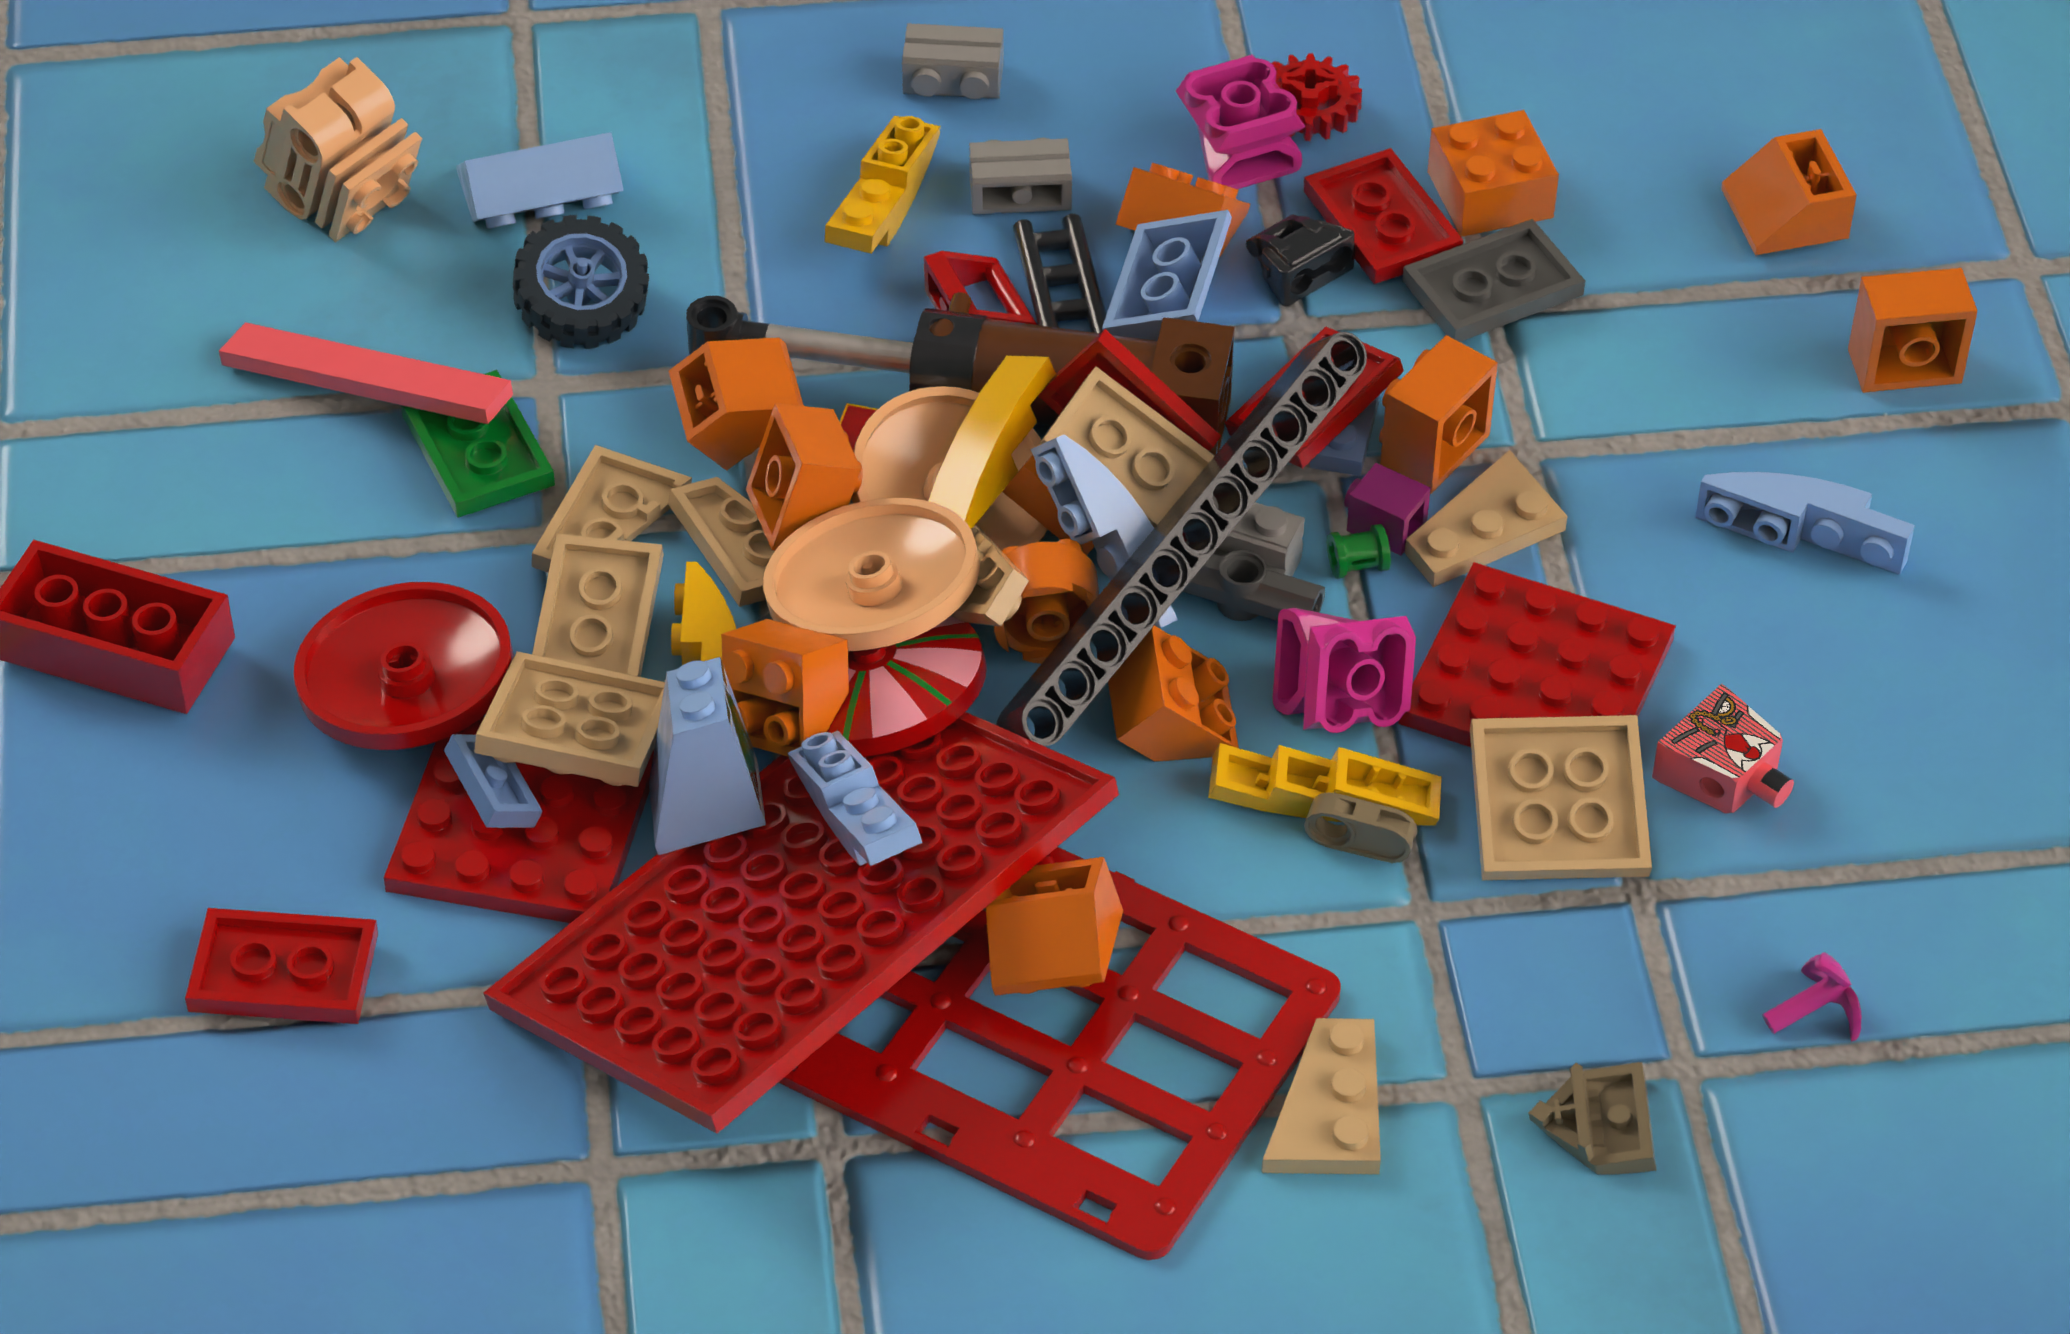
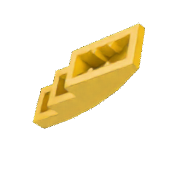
[928,356,1056,529]
[1208,743,1442,826]

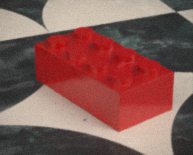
[0,539,235,714]

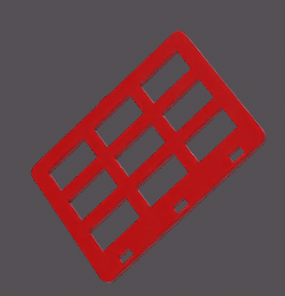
[778,847,1341,1260]

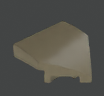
[1528,1062,1657,1174]

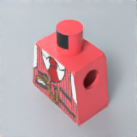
[1652,684,1794,813]

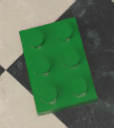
[401,370,555,518]

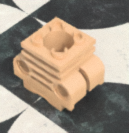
[254,57,422,243]

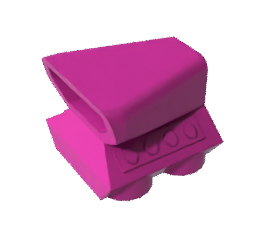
[1175,55,1305,189]
[1272,608,1416,733]

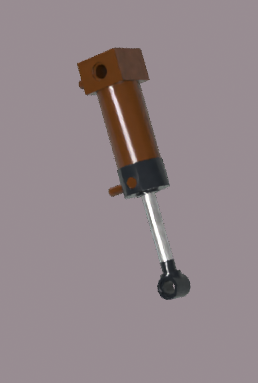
[686,292,1235,456]

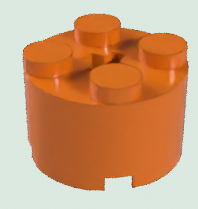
[994,539,1099,664]

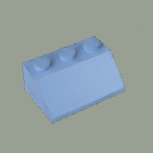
[456,132,624,229]
[1102,210,1232,341]

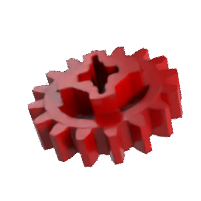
[1271,53,1362,141]

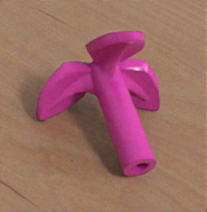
[1762,952,1862,1042]

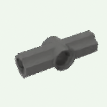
[1182,550,1325,621]

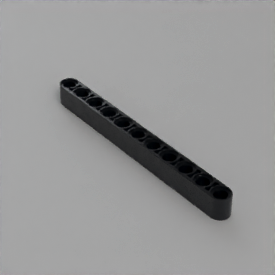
[996,332,1367,747]

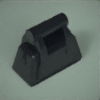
[1246,214,1355,306]

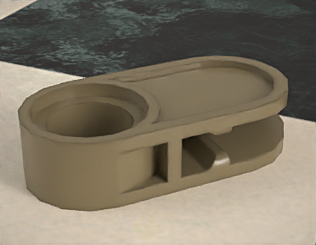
[1304,793,1418,863]

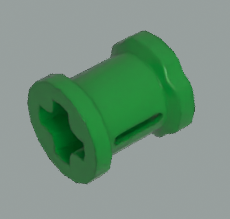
[1326,524,1391,579]

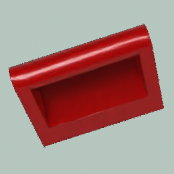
[923,251,1037,325]

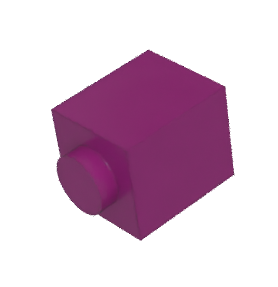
[1344,463,1431,556]

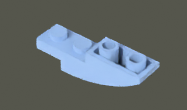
[1031,434,1178,628]
[1695,472,1915,575]
[788,730,923,866]

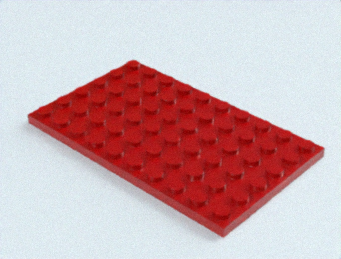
[483,712,1119,1134]

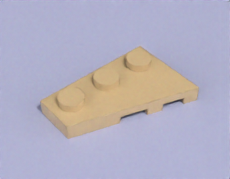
[668,477,775,607]
[1262,1018,1381,1174]

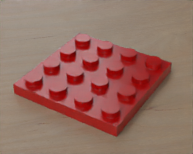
[1398,562,1676,747]
[384,716,654,923]

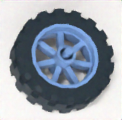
[513,215,649,349]

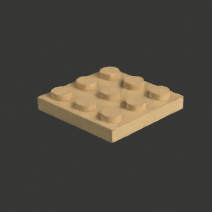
[474,651,665,787]
[1470,715,1652,881]

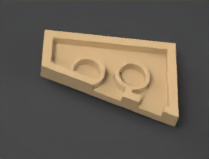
[532,445,692,573]
[1405,450,1567,587]
[951,525,1029,626]

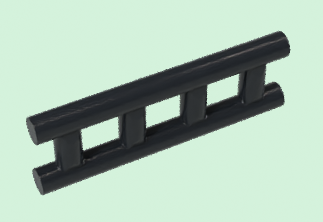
[1013,214,1107,333]

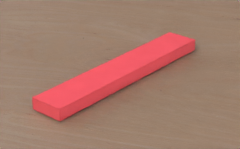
[219,322,513,424]

